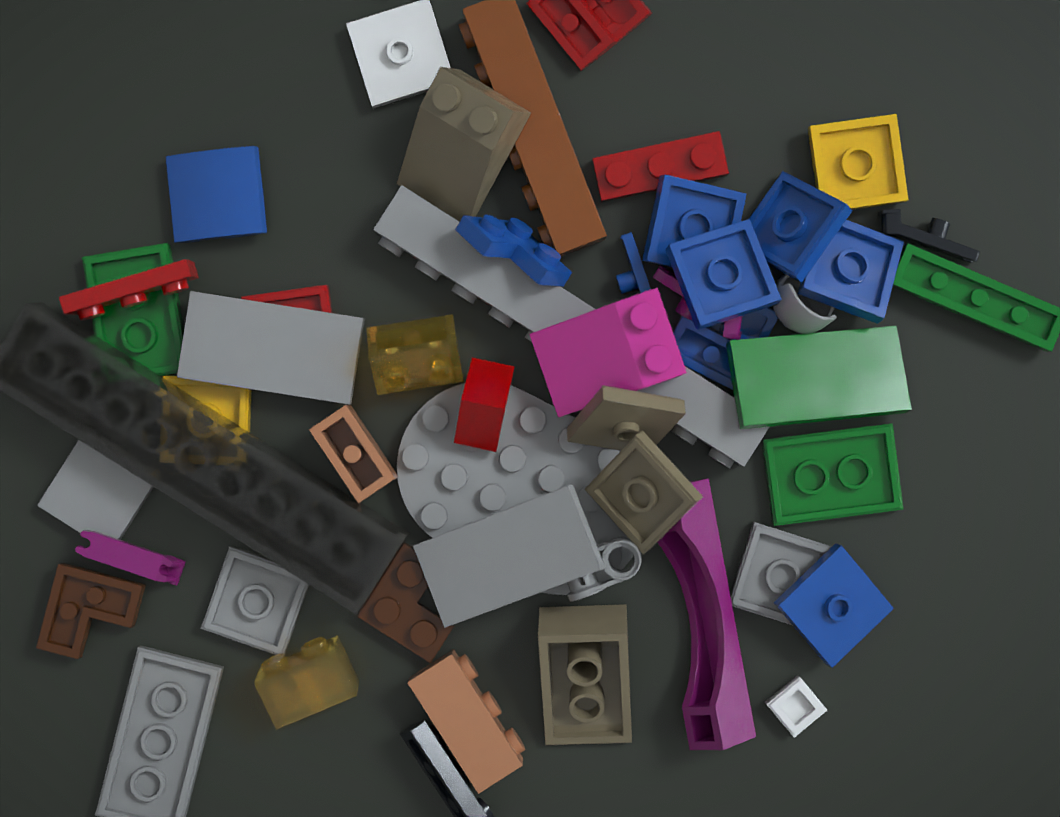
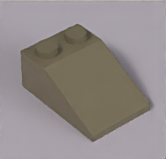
[397,67,531,222]
[538,604,632,745]

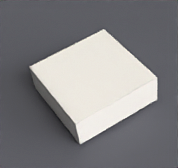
[765,675,827,738]

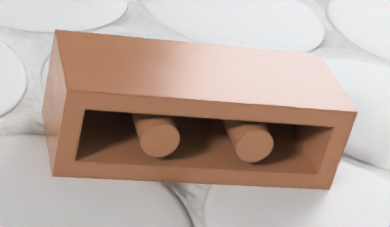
[407,649,526,794]

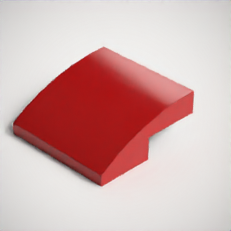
[526,0,652,70]

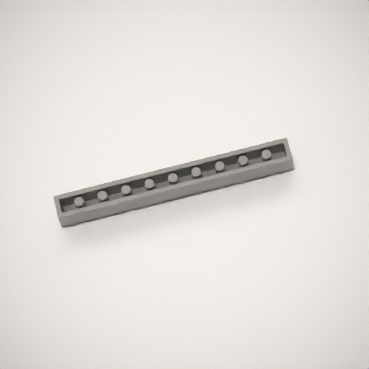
[373,185,769,469]

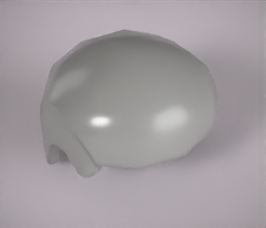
[773,274,837,334]

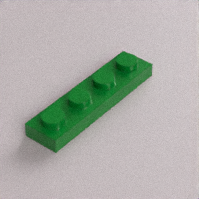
[893,243,1060,352]

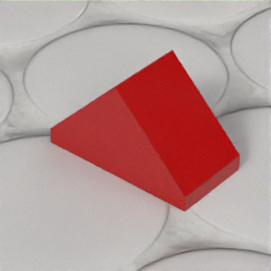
[454,357,515,452]

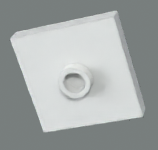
[346,0,451,109]

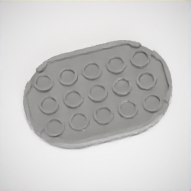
[397,383,633,595]

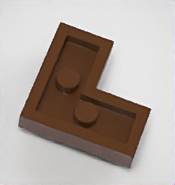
[358,543,454,663]
[36,563,146,659]

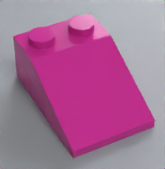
[529,288,687,418]

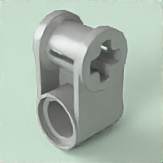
[567,537,642,602]

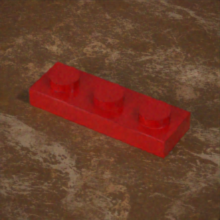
[592,131,729,202]
[59,259,199,321]

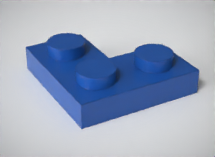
[455,215,572,286]

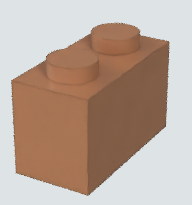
[309,405,398,503]

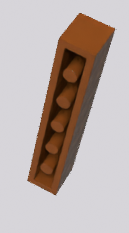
[458,0,607,257]

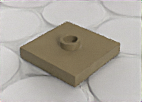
[567,386,686,450]
[584,431,703,554]

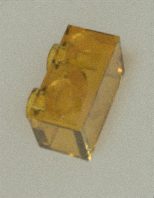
[367,314,464,395]
[254,636,359,730]

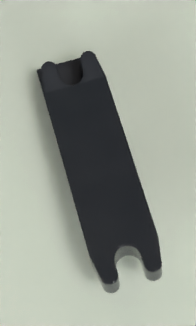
[878,209,980,263]

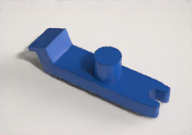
[616,232,651,294]

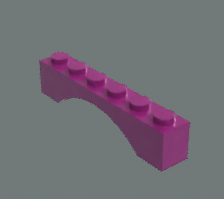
[657,478,756,750]

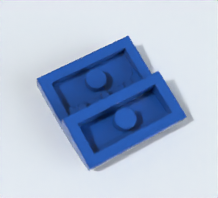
[166,146,267,243]
[673,307,778,390]

